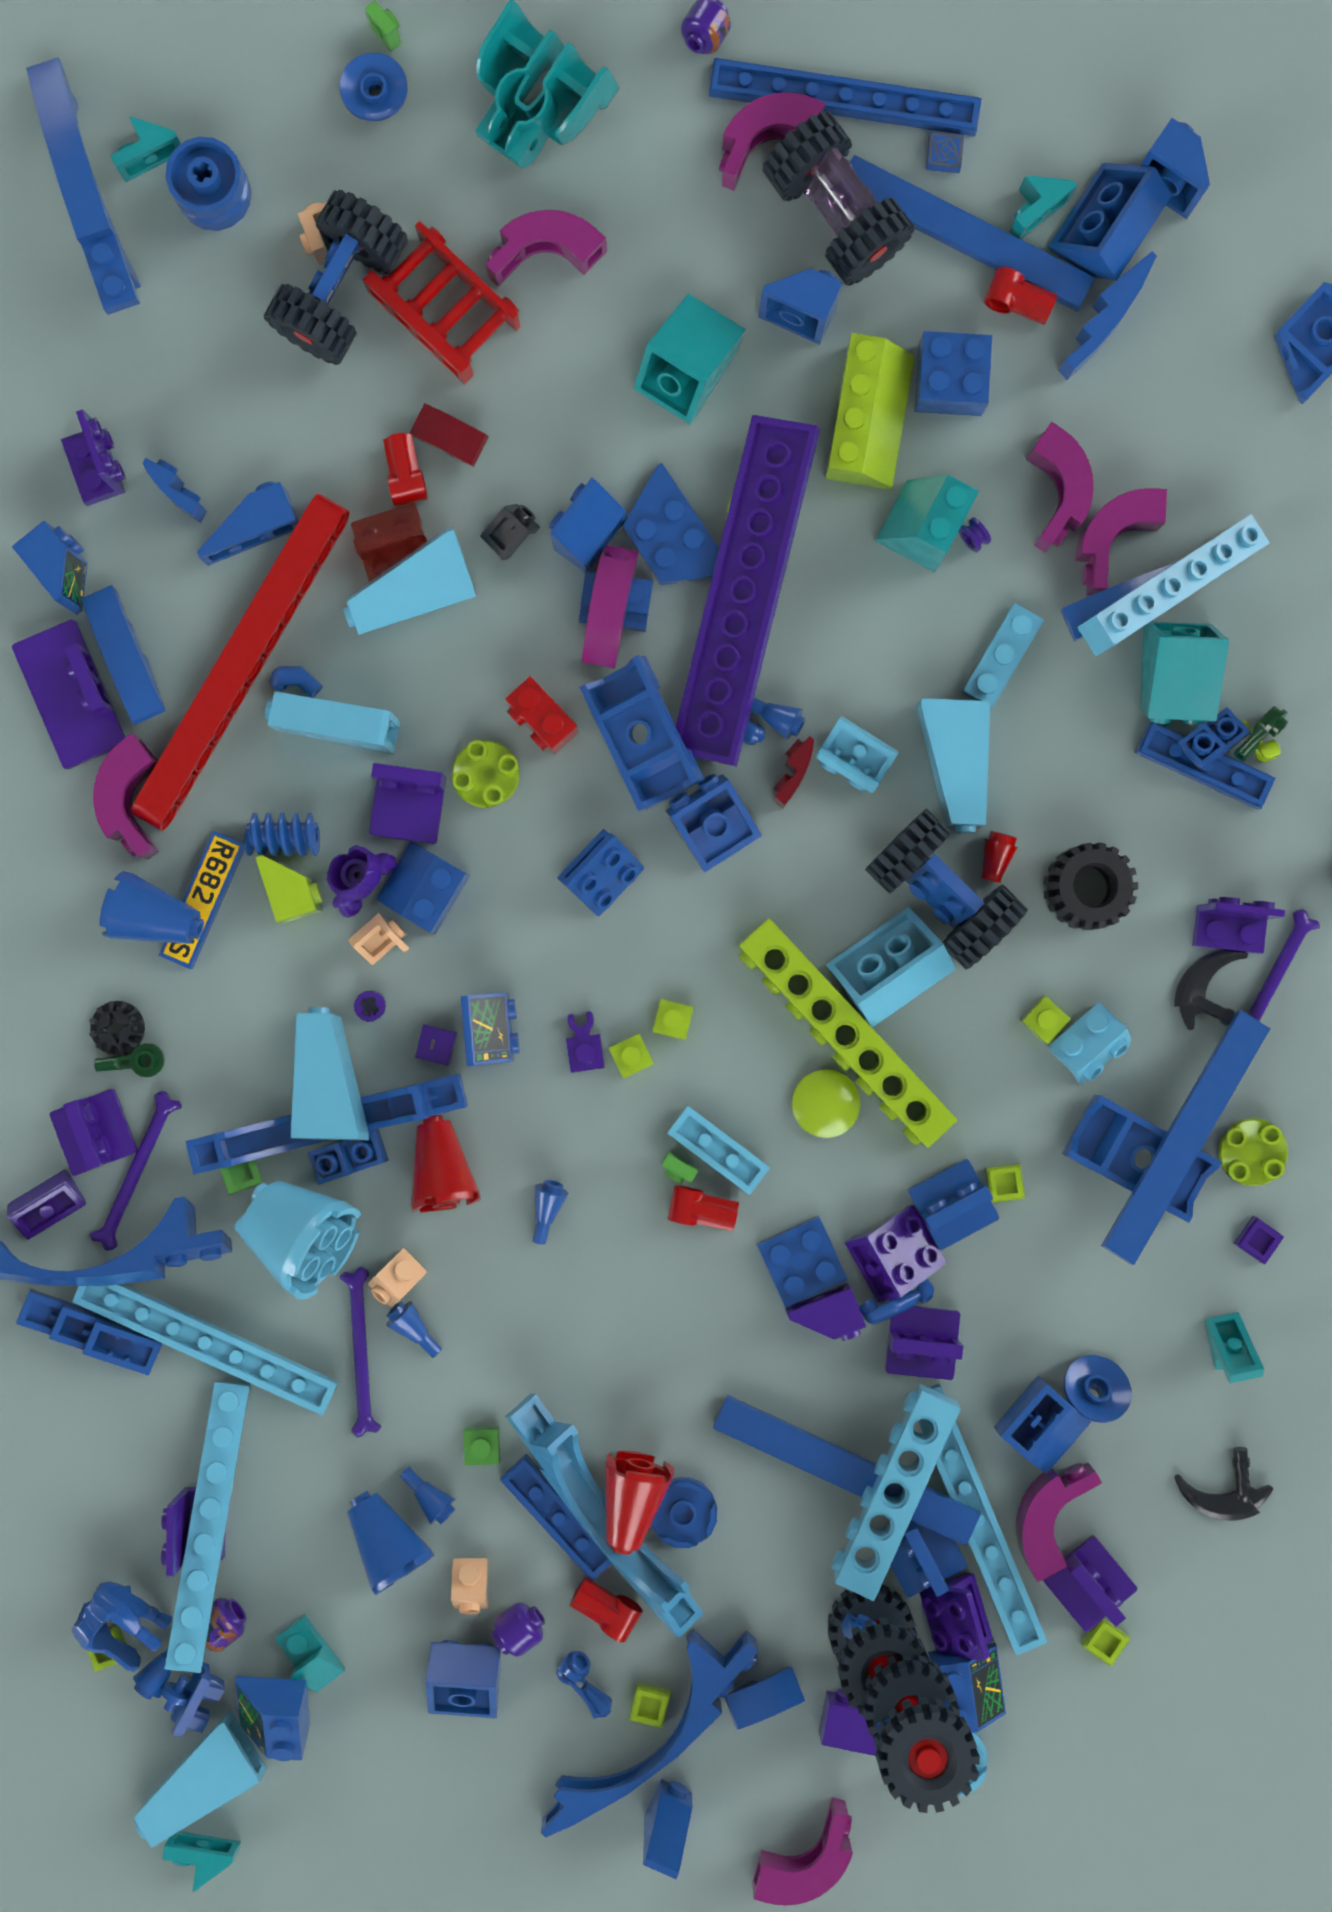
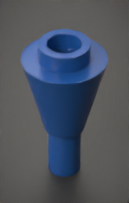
[751,697,805,740]
[532,1180,569,1244]
[386,1301,442,1358]
[400,1466,456,1525]
[133,1648,172,1700]

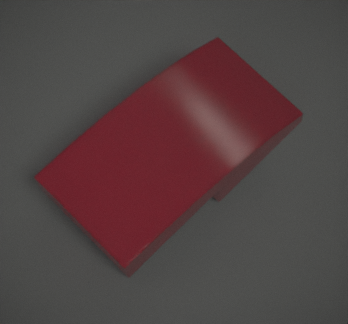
[409,403,489,467]
[773,735,814,809]

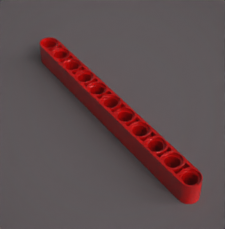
[131,493,350,831]

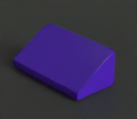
[7,1169,86,1240]

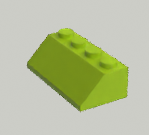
[825,333,915,490]

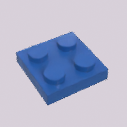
[757,1215,848,1308]

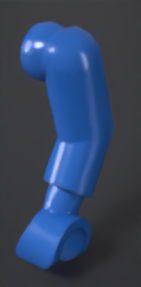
[859,1278,934,1324]

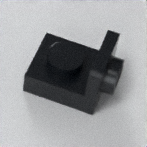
[480,504,540,560]

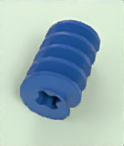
[245,813,320,856]

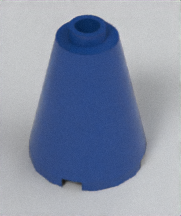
[99,871,204,944]
[347,1491,435,1595]

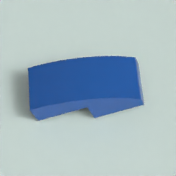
[143,458,207,523]
[1177,707,1251,770]
[307,1129,389,1185]
[724,1666,805,1730]

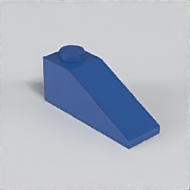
[197,481,299,566]
[643,1779,693,1879]

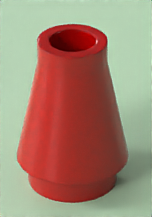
[981,831,1018,883]

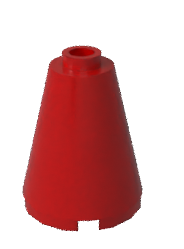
[411,1115,481,1213]
[605,1450,674,1555]

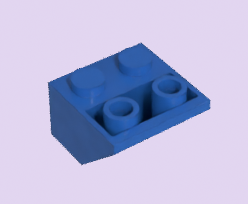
[549,477,627,573]
[993,1376,1091,1474]

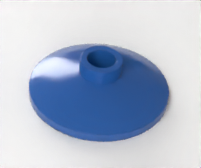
[339,52,408,121]
[1064,1355,1132,1423]

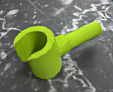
[1242,720,1281,762]

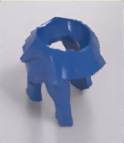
[72,1582,172,1672]

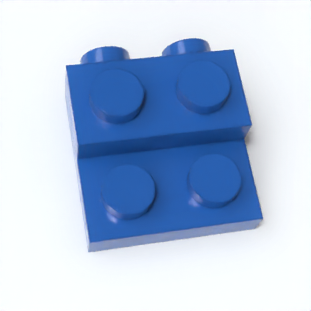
[665,774,762,872]

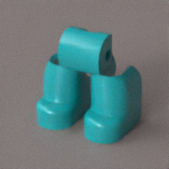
[475,0,619,168]

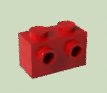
[505,676,579,755]

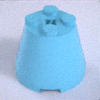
[234,1181,361,1300]

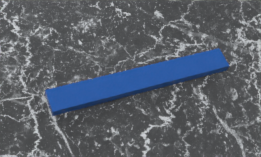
[709,58,982,136]
[838,155,1095,312]
[1101,1010,1271,1265]
[713,1395,981,1546]

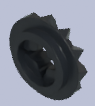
[89,1001,145,1055]

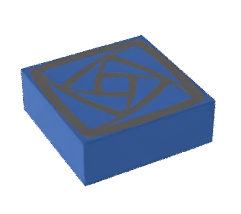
[926,131,964,173]

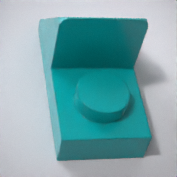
[110,116,181,182]
[1009,175,1077,239]
[1205,1312,1264,1384]
[274,1614,345,1692]
[162,1831,241,1892]

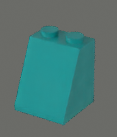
[633,293,746,424]
[875,475,979,572]
[1140,621,1229,725]

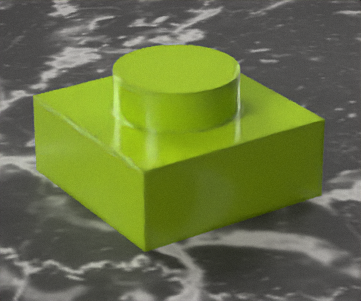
[1021,996,1071,1044]
[652,999,694,1040]
[609,1033,654,1079]

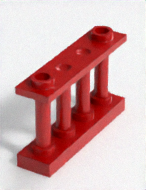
[362,221,521,385]

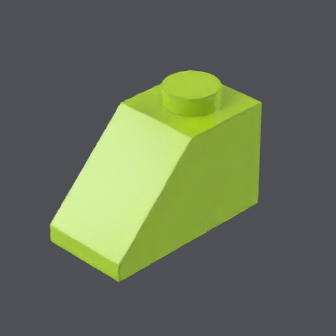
[255,855,324,924]

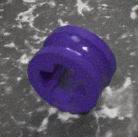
[959,517,991,553]
[354,990,386,1022]

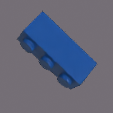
[1048,163,1172,281]

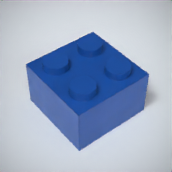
[914,331,993,416]

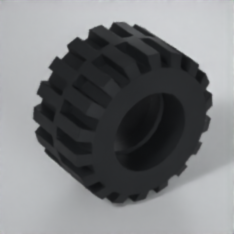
[1043,842,1138,930]

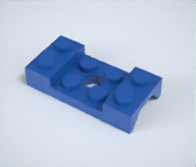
[579,655,705,811]
[1062,1094,1222,1223]

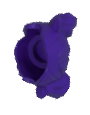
[326,845,397,918]

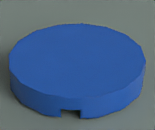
[651,1477,717,1548]

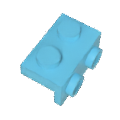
[815,716,899,794]
[1048,1002,1131,1085]

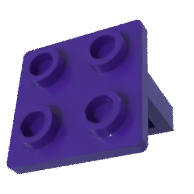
[49,1089,138,1176]
[885,1306,963,1380]
[1043,1535,1137,1632]
[919,1572,994,1661]

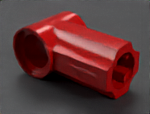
[984,267,1058,325]
[383,433,428,506]
[667,1185,739,1231]
[569,1577,643,1643]

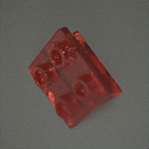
[351,503,428,582]

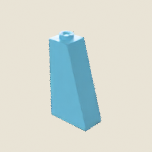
[343,526,476,635]
[265,691,401,755]
[917,698,990,834]
[291,1007,369,1140]
[134,1709,267,1848]

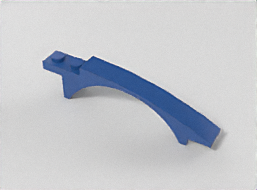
[26,57,141,315]
[185,1073,468,1175]
[0,1196,232,1286]
[541,1629,758,1838]

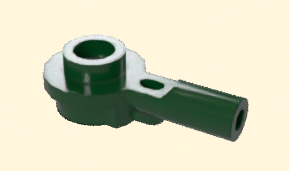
[1234,706,1288,761]
[94,1043,165,1077]

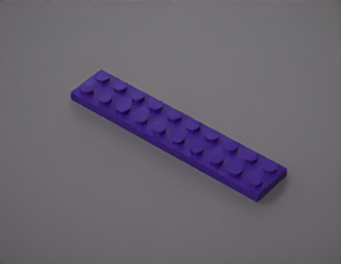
[676,415,821,767]

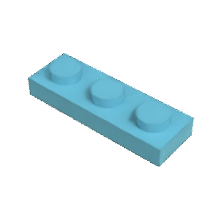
[961,603,1044,709]
[667,1105,770,1195]

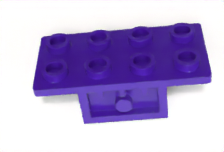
[12,619,126,770]

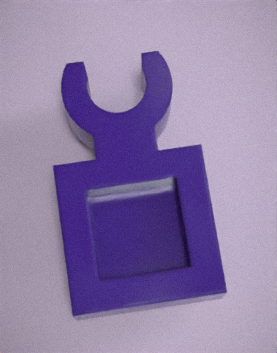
[566,1011,605,1073]

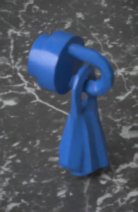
[556,1651,612,1719]

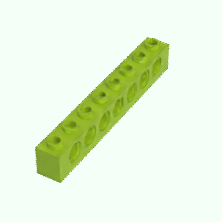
[738,918,958,1148]

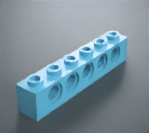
[1077,514,1269,656]
[831,1383,961,1601]

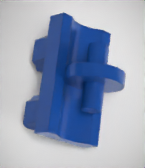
[161,1662,225,1737]

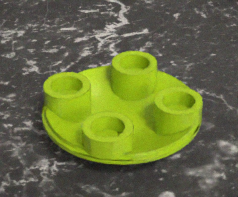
[451,740,520,808]
[792,1069,860,1138]
[1218,1118,1288,1186]

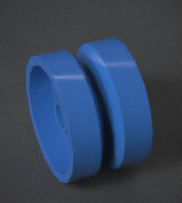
[165,136,251,231]

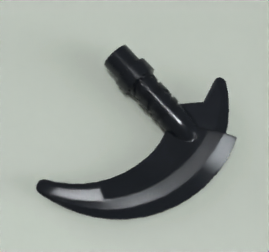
[1174,950,1248,1030]
[1174,1447,1273,1521]

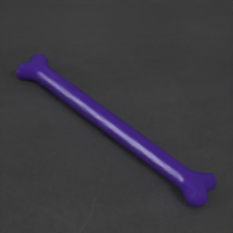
[1248,909,1320,1021]
[89,1091,182,1251]
[339,1267,381,1437]

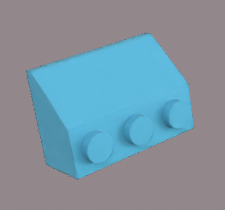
[826,906,956,1028]

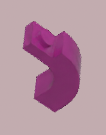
[719,92,825,191]
[486,210,607,287]
[1026,421,1094,552]
[1074,488,1167,596]
[582,545,639,669]
[93,733,159,860]
[1016,1463,1102,1583]
[752,1797,853,1906]

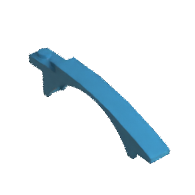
[505,1394,704,1638]

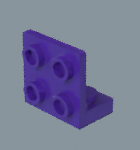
[60,409,126,506]
[369,763,447,844]
[1192,897,1286,954]
[845,1205,946,1302]
[161,1487,226,1576]

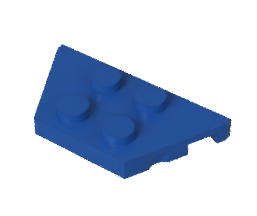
[1274,282,1332,404]
[623,463,719,585]

